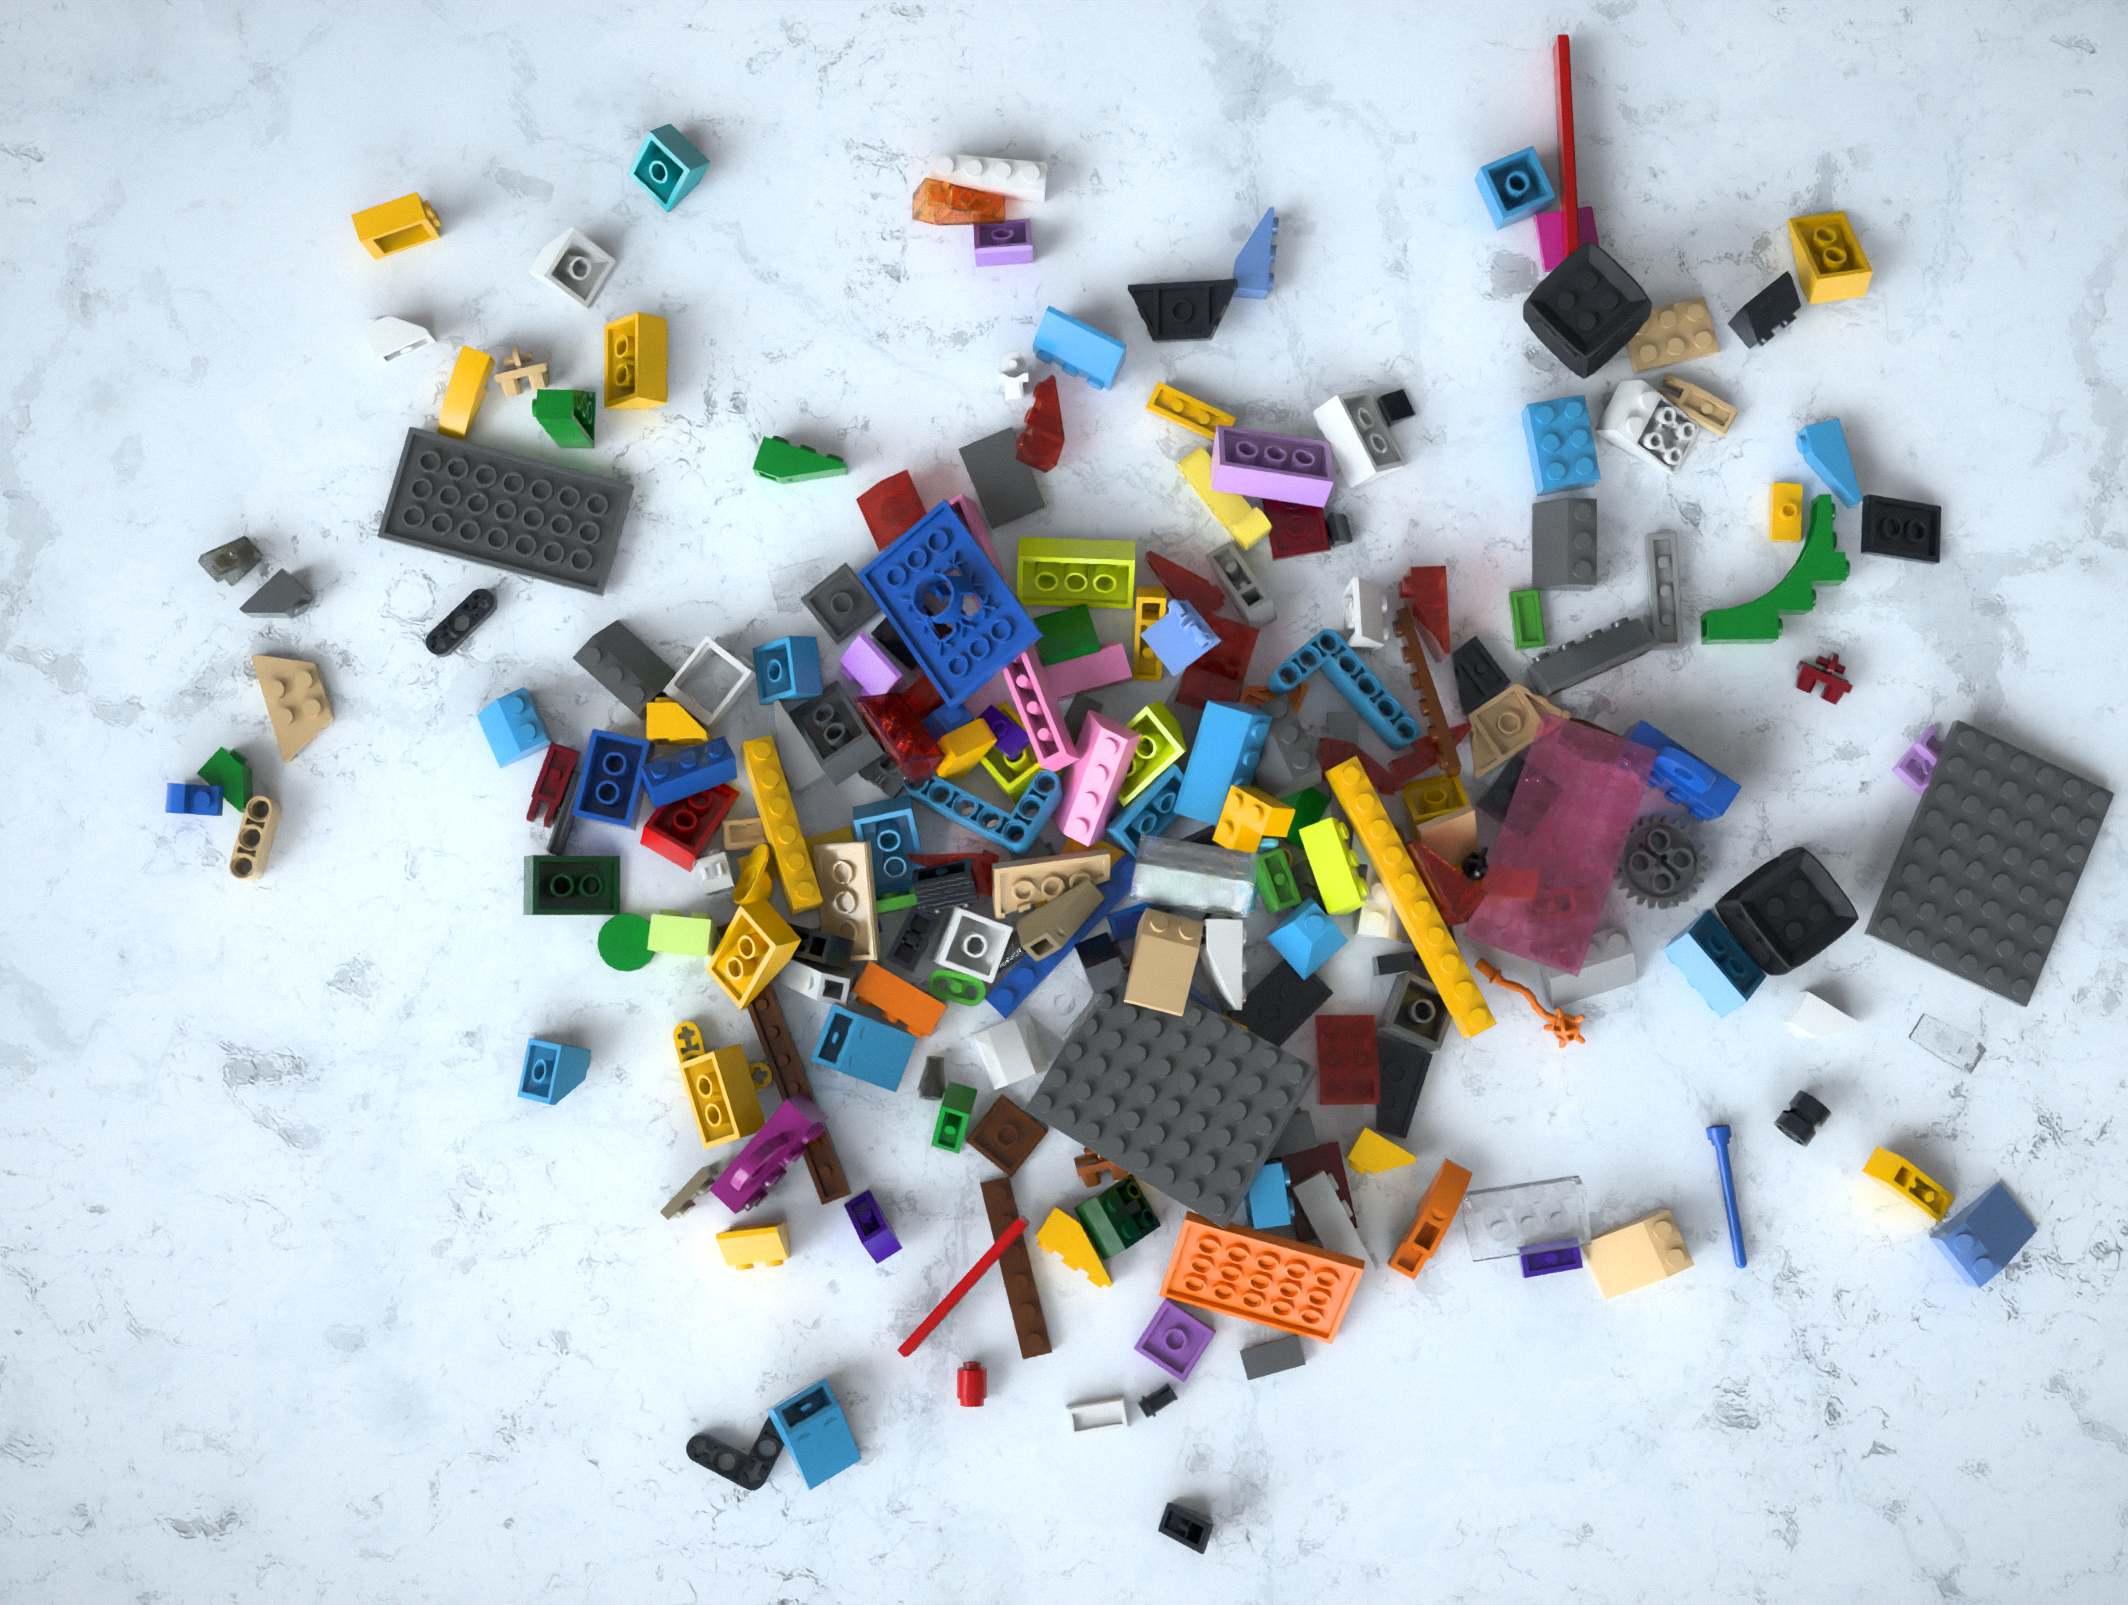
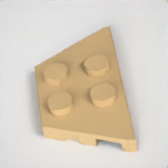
[251,655,335,763]
[1467,683,1572,779]

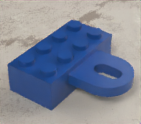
[1615,720,1742,822]

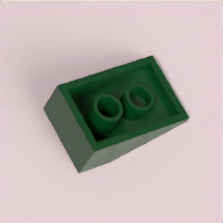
[523,855,620,915]

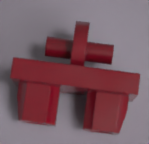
[1795,652,1853,705]

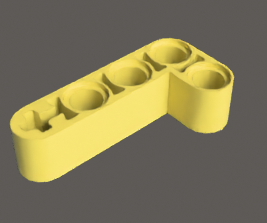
[1177,446,1272,552]

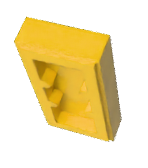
[1769,482,1803,543]

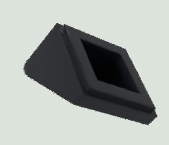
[1377,389,1416,427]
[1325,512,1352,547]

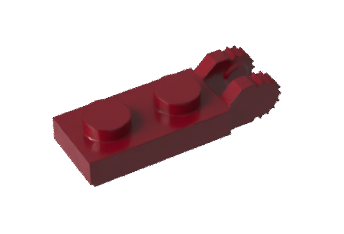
[526,742,581,828]

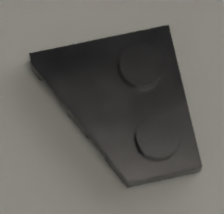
[1451,636,1511,716]

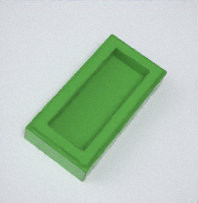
[1508,589,1546,650]

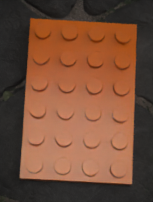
[1159,1211,1365,1344]

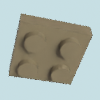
[660,1165,718,1220]

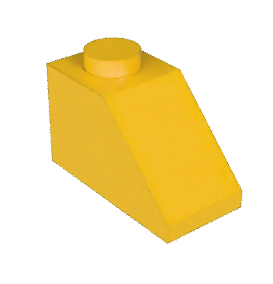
[926,718,997,779]
[1344,1126,1417,1175]

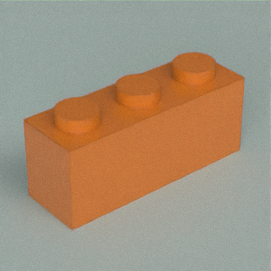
[852,961,948,1039]

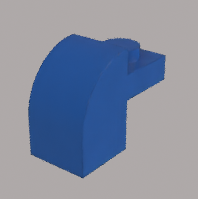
[165,783,224,816]

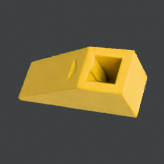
[1035,1205,1112,1288]

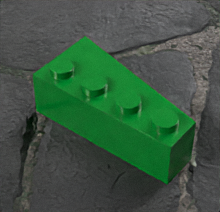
[532,389,596,449]

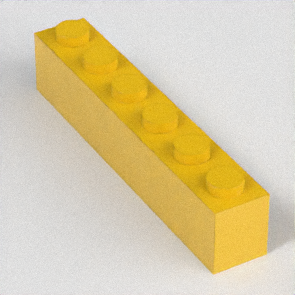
[740,735,823,917]

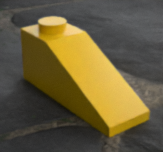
[1132,586,1166,681]
[1862,1146,1955,1222]

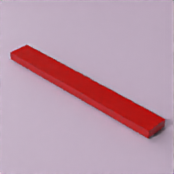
[1553,34,1580,260]

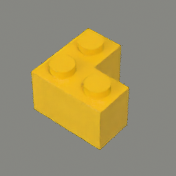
[1212,785,1296,853]

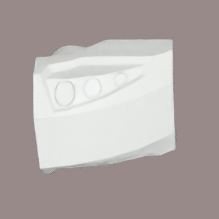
[974,1013,1050,1090]

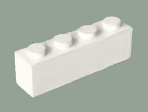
[930,152,1047,202]
[1289,1170,1382,1294]

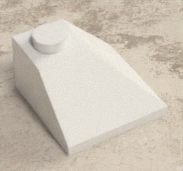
[528,227,616,309]

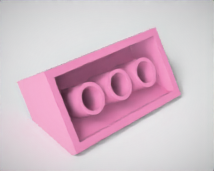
[1051,709,1141,846]

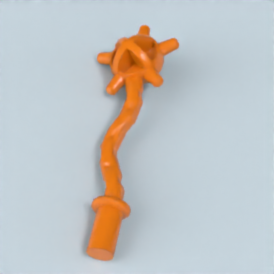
[1474,958,1585,1048]

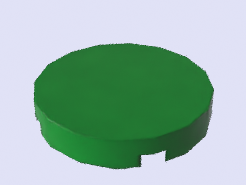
[597,913,655,972]

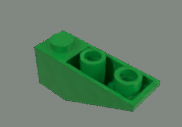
[752,436,849,484]

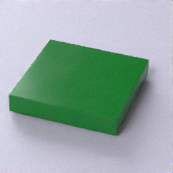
[1032,604,1101,667]

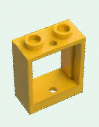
[351,192,441,260]

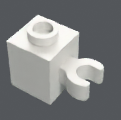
[696,849,736,896]

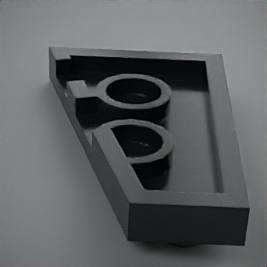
[1375,1035,1433,1139]

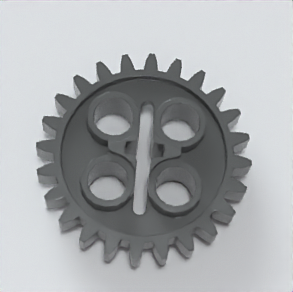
[1610,814,1708,910]

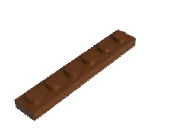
[1392,607,1462,778]
[980,1176,1052,1360]

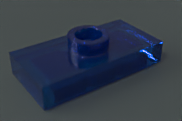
[1106,902,1151,943]

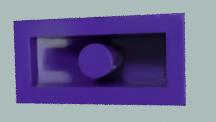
[844,1190,903,1264]

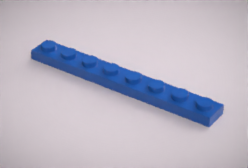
[985,839,1165,1019]

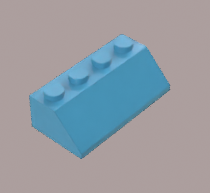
[1173,700,1273,826]

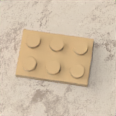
[1626,297,1720,374]

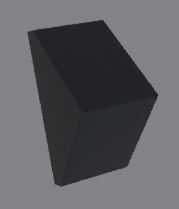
[1158,1502,1214,1554]

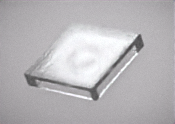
[1023,963,1105,1045]

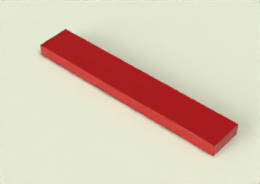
[897,1215,1030,1357]

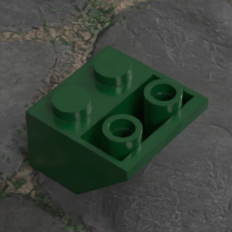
[1074,1174,1161,1261]

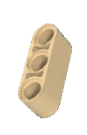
[229,796,282,881]

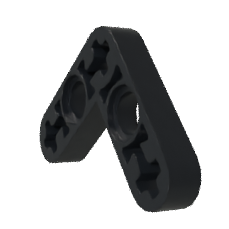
[686,1416,785,1491]

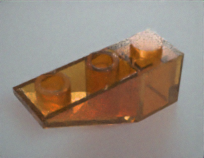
[912,177,1005,226]

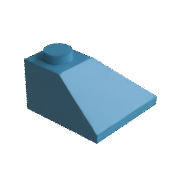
[1265,897,1348,980]
[517,1038,591,1105]

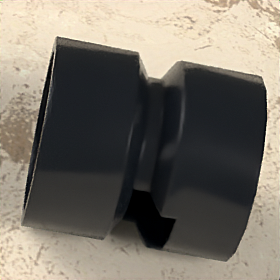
[1774,1090,1831,1147]

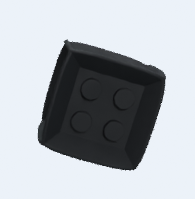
[1523,241,1652,379]
[1715,847,1859,976]

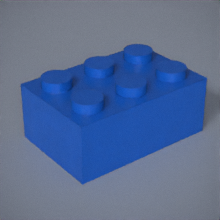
[572,729,656,830]

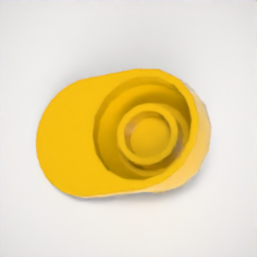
[733,844,773,905]

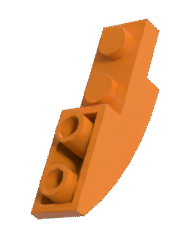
[1387,1158,1472,1280]

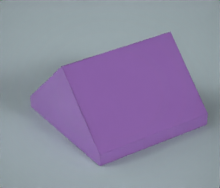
[973,219,1033,267]

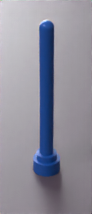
[1706,1124,1747,1269]

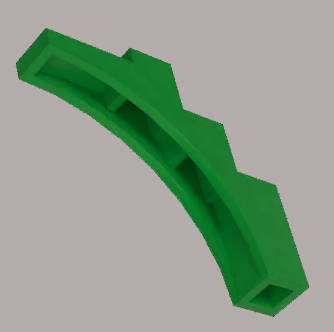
[1700,494,1850,645]

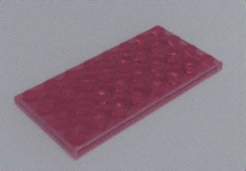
[1463,711,1659,977]

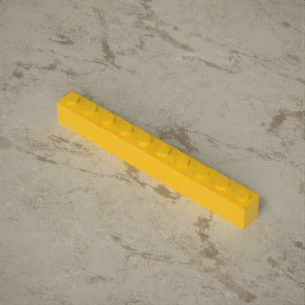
[1324,756,1497,1038]

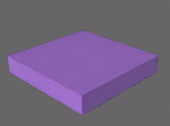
[1133,1298,1216,1382]

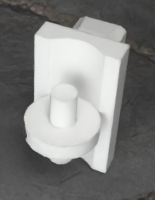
[999,351,1029,399]

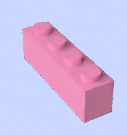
[1042,641,1132,702]

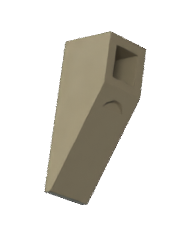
[1015,879,1105,962]

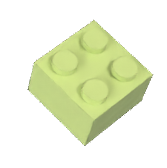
[647,909,719,958]

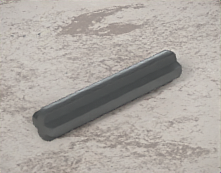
[546,771,582,856]

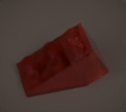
[1175,612,1260,711]
[1315,1015,1380,1105]

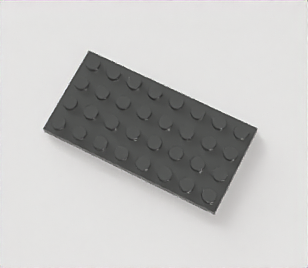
[377,427,634,597]

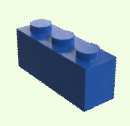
[641,736,737,809]

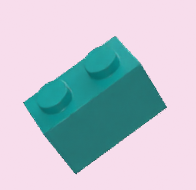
[628,123,710,212]

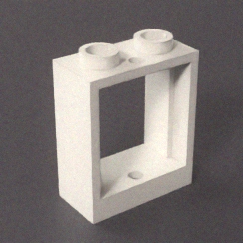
[663,636,757,729]

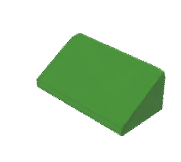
[1249,847,1302,914]

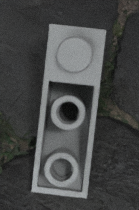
[772,955,858,1007]

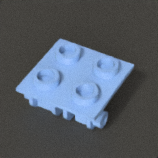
[1140,599,1221,676]

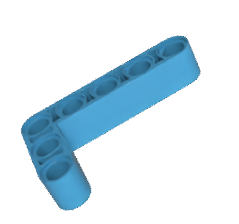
[1267,629,1420,751]
[903,768,1063,855]

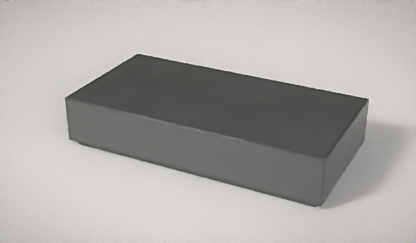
[1239,1334,1306,1381]

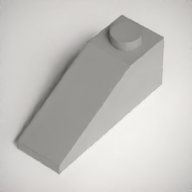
[1205,541,1277,633]
[773,700,828,795]

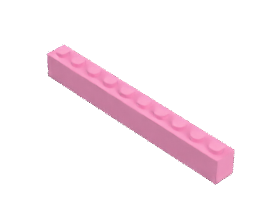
[948,493,1079,772]

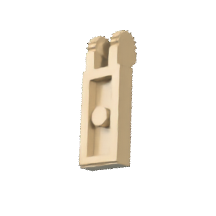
[1657,374,1739,438]

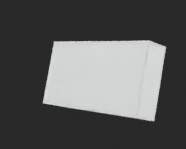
[1065,1397,1129,1438]

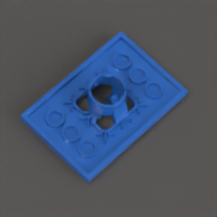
[857,499,1044,710]

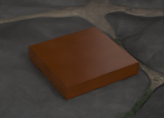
[965,1094,1048,1178]

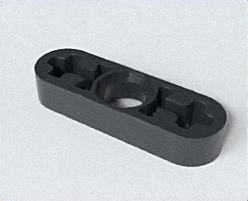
[426,589,497,657]

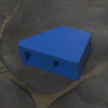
[910,703,974,755]

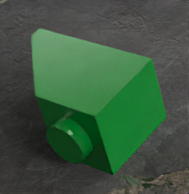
[197,747,253,813]
[931,1081,978,1154]

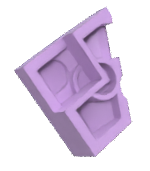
[1892,725,1941,797]

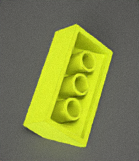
[1017,537,1135,609]

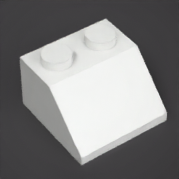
[931,906,1013,983]

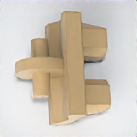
[494,346,550,397]

